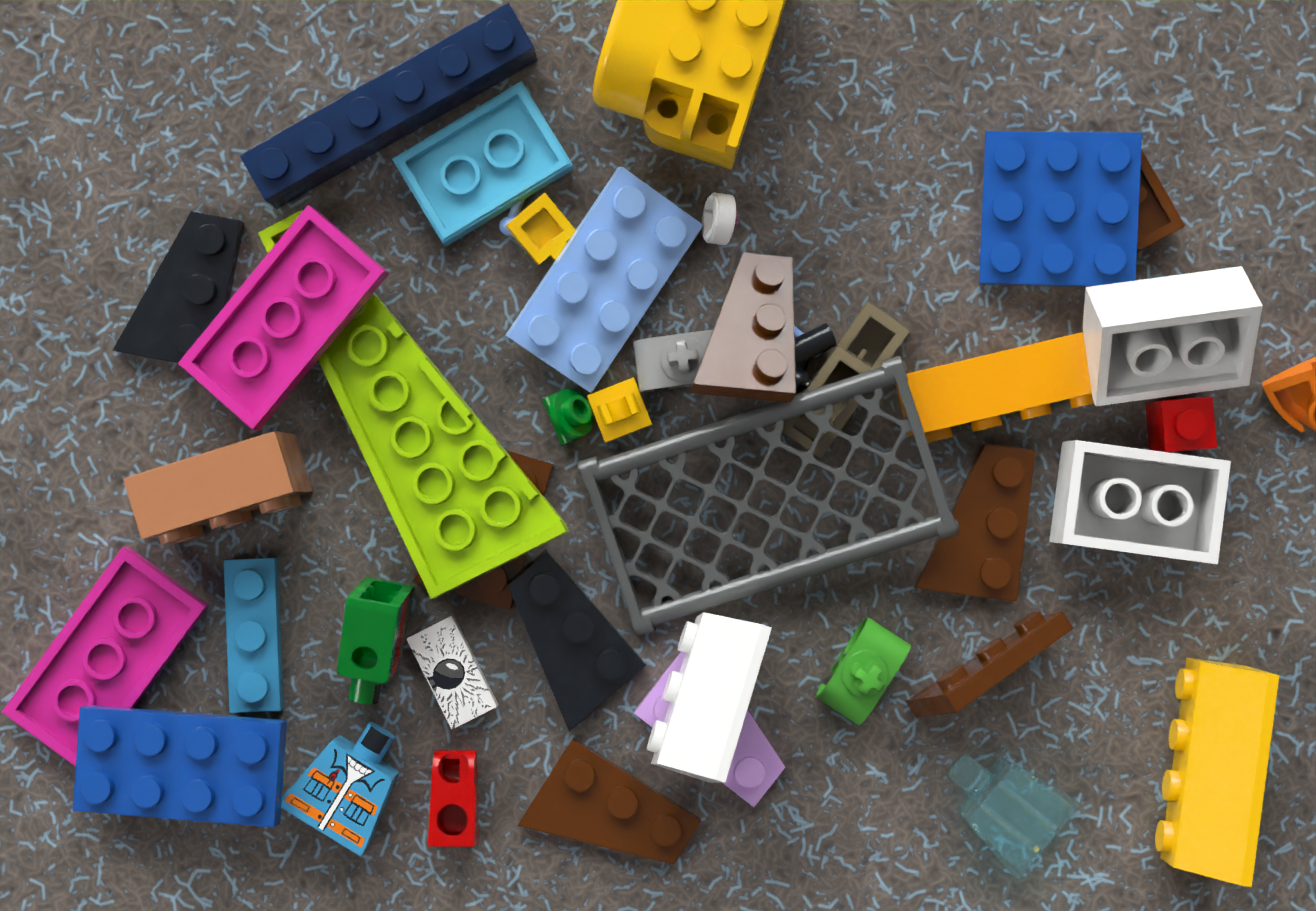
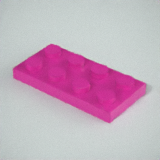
[178,205,390,431]
[2,546,210,767]

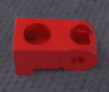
[428,750,479,847]

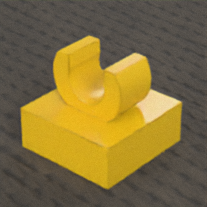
[587,377,652,443]

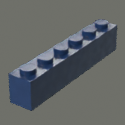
[239,2,538,209]

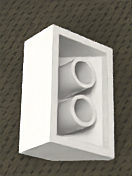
[1082,266,1263,406]
[647,612,772,783]

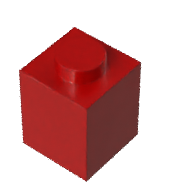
[1145,396,1217,452]

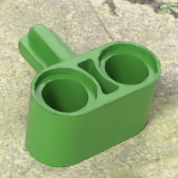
[815,617,911,726]

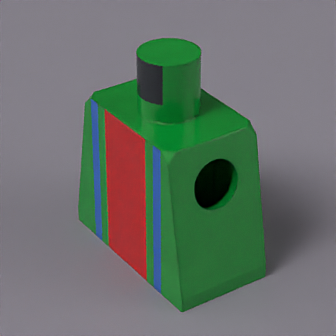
[337,577,415,705]

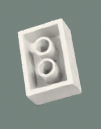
[1049,440,1231,564]

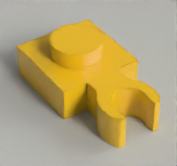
[505,193,576,265]

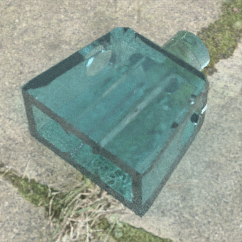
[948,754,1081,880]

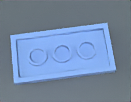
[505,167,704,393]

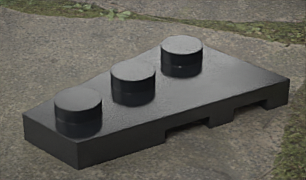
[112,211,245,363]
[507,549,646,732]

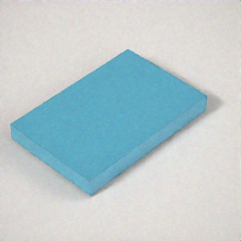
[392,81,574,247]

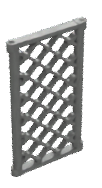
[578,355,959,636]

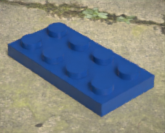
[73,705,287,828]

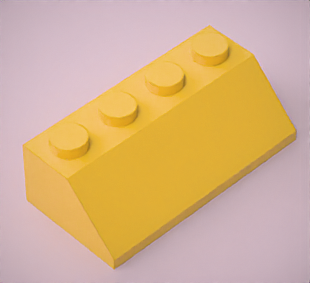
[1155,658,1280,887]

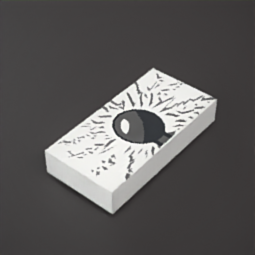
[407,615,499,729]

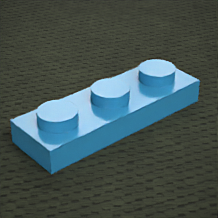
[224,557,284,713]

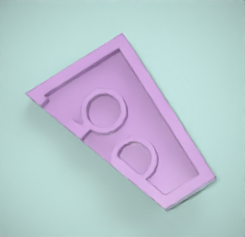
[634,651,785,807]

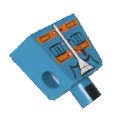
[281,722,399,856]

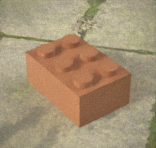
[123,431,313,546]

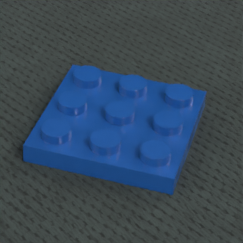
[979,131,1142,288]

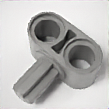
[633,330,713,392]

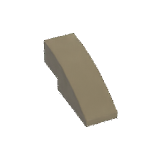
[782,300,910,458]

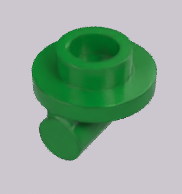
[542,388,593,446]

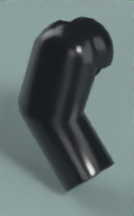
[794,323,837,394]

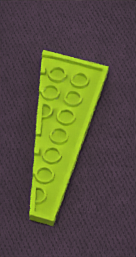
[258,210,570,599]

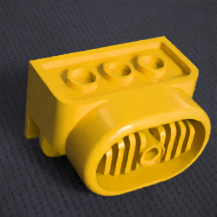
[592,0,787,170]

